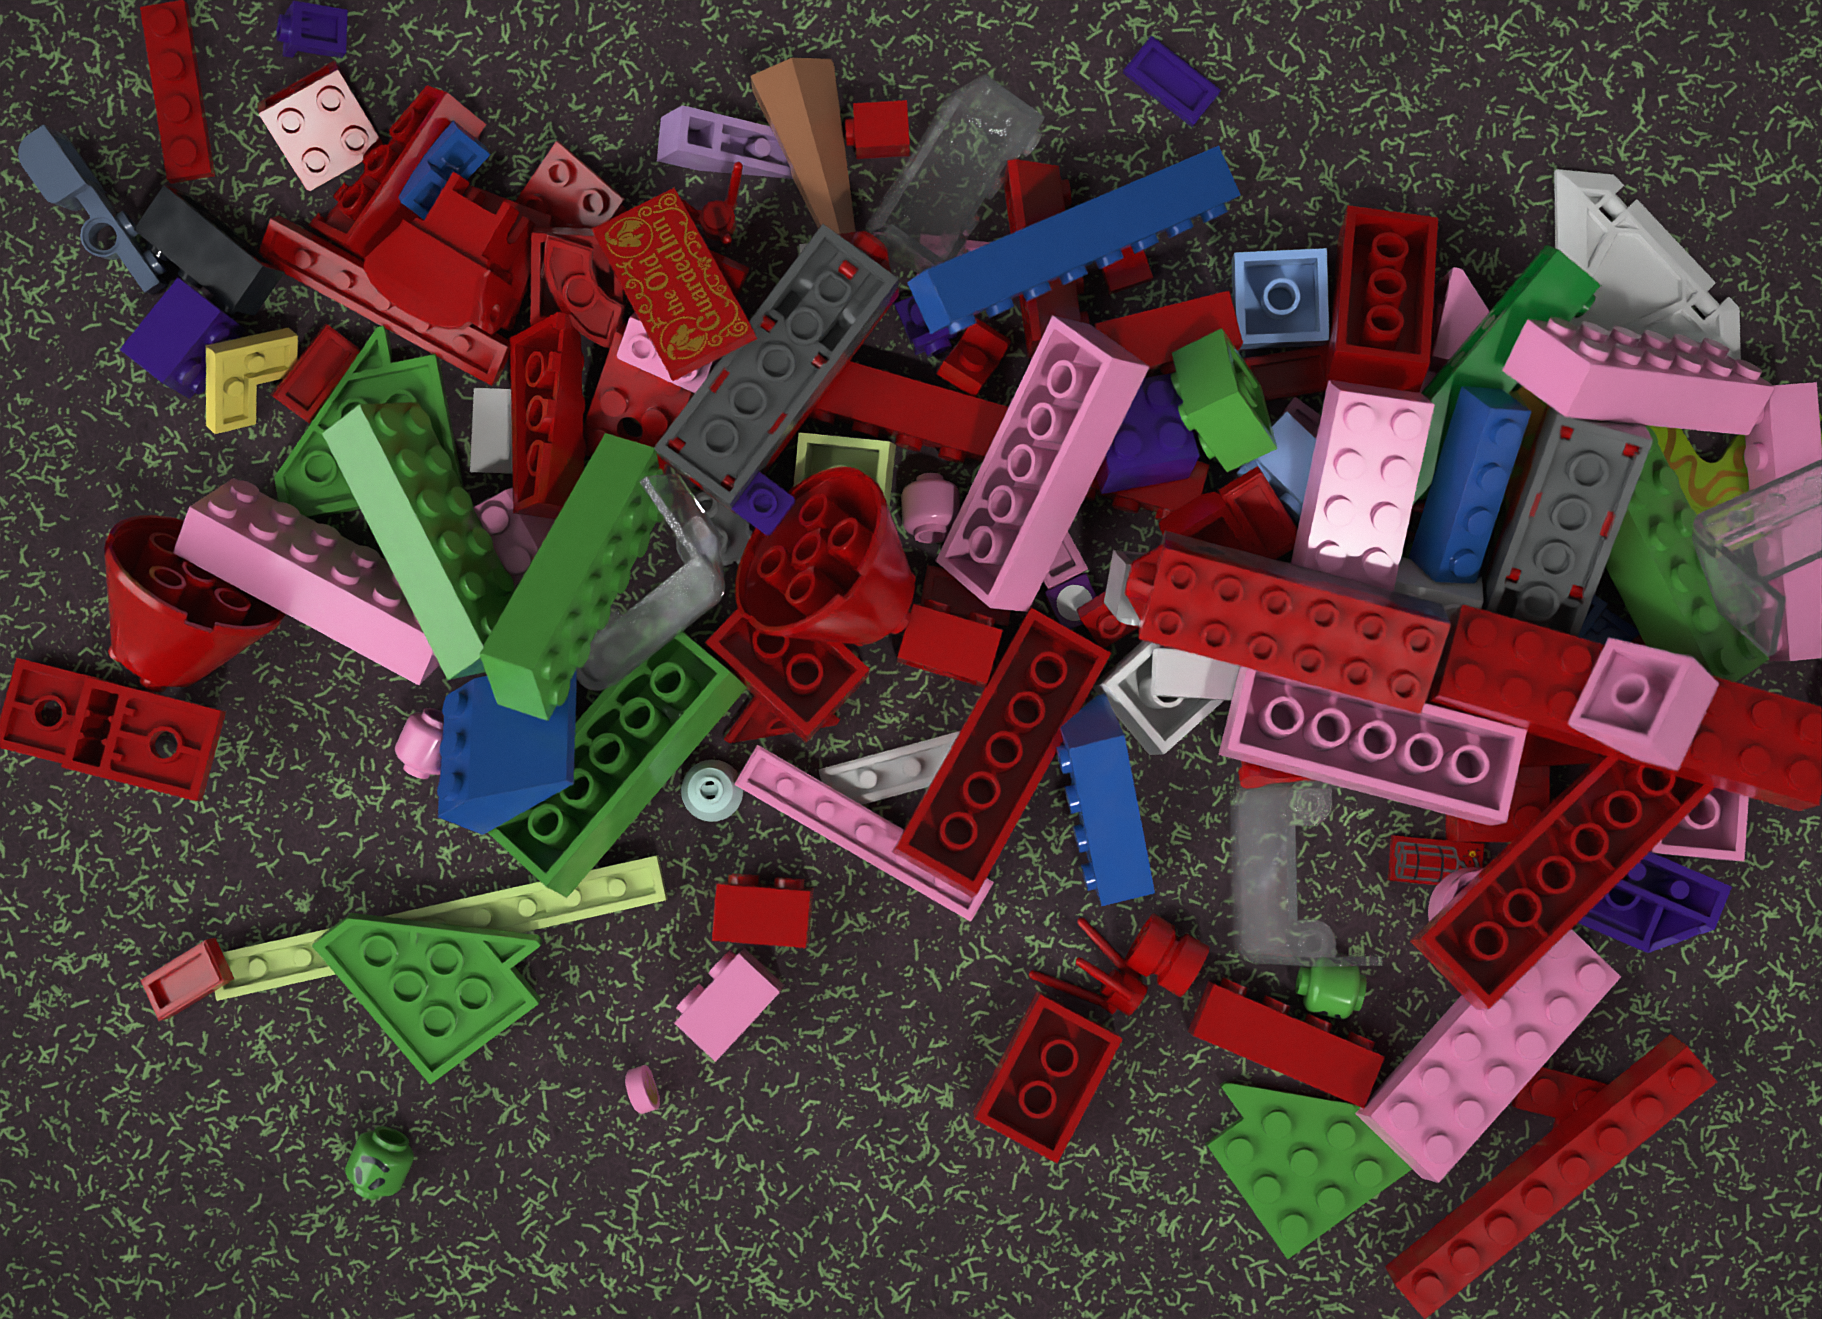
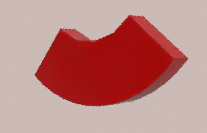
[544,233,626,349]

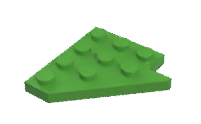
[274,326,464,519]
[312,913,543,1085]
[1205,1081,1412,1259]

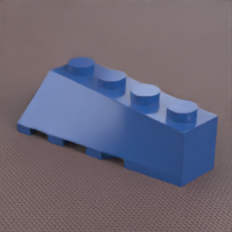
[1409,386,1531,584]
[1056,693,1155,906]

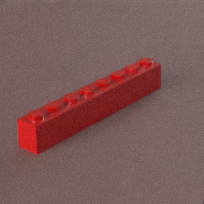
[1385,1034,1717,1319]

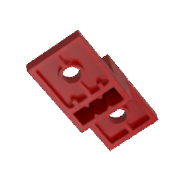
[583,250,750,478]
[0,658,226,801]

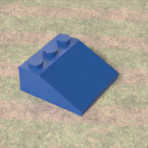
[437,669,577,835]

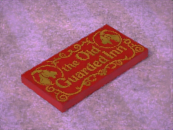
[592,188,757,382]

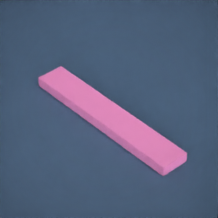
[734,745,994,922]

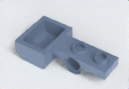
[18,124,168,295]

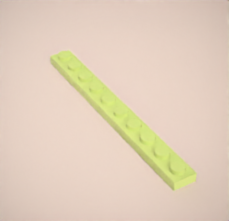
[215,855,668,1001]

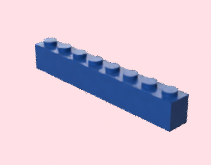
[907,145,1241,335]

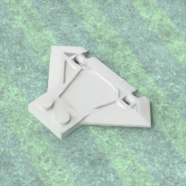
[1554,169,1741,360]

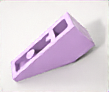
[657,105,793,179]

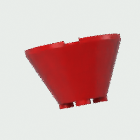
[735,467,915,646]
[104,515,286,692]

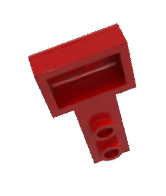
[1076,492,1258,649]

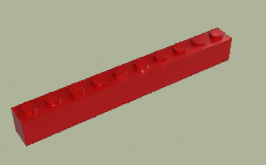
[808,361,1210,521]

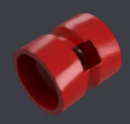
[1124,913,1210,997]

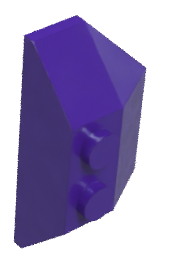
[1578,852,1732,953]

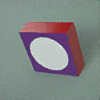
[1044,573,1097,630]

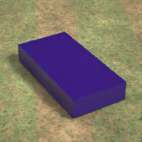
[1123,36,1221,128]

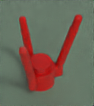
[679,162,743,248]
[1029,917,1148,1016]

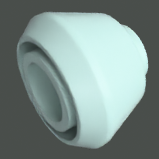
[681,760,743,822]

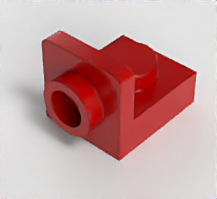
[937,318,1011,397]

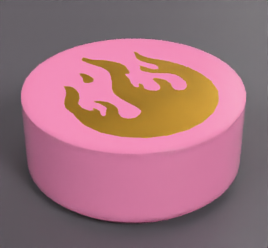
[625,1065,660,1114]

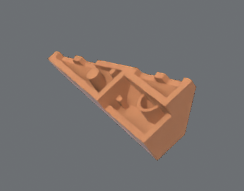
[751,58,856,234]

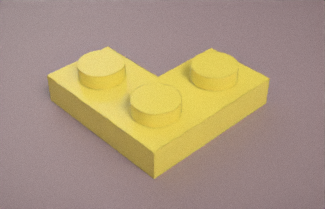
[206,328,298,434]

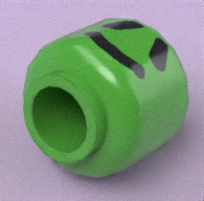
[1295,954,1367,1019]
[345,1126,414,1200]

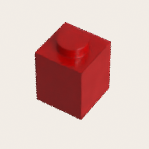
[845,100,910,159]

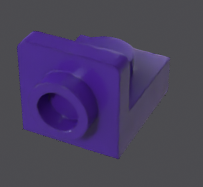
[276,0,348,58]
[894,296,957,357]
[732,472,795,536]

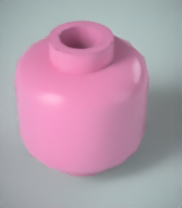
[901,473,961,544]
[395,708,444,779]

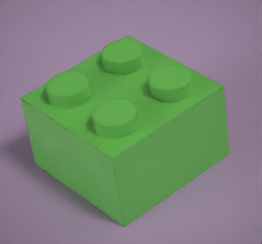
[1171,328,1278,472]

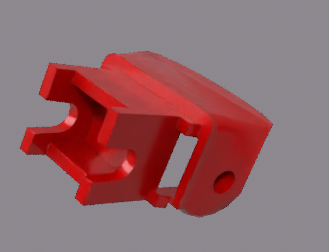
[364,172,536,335]

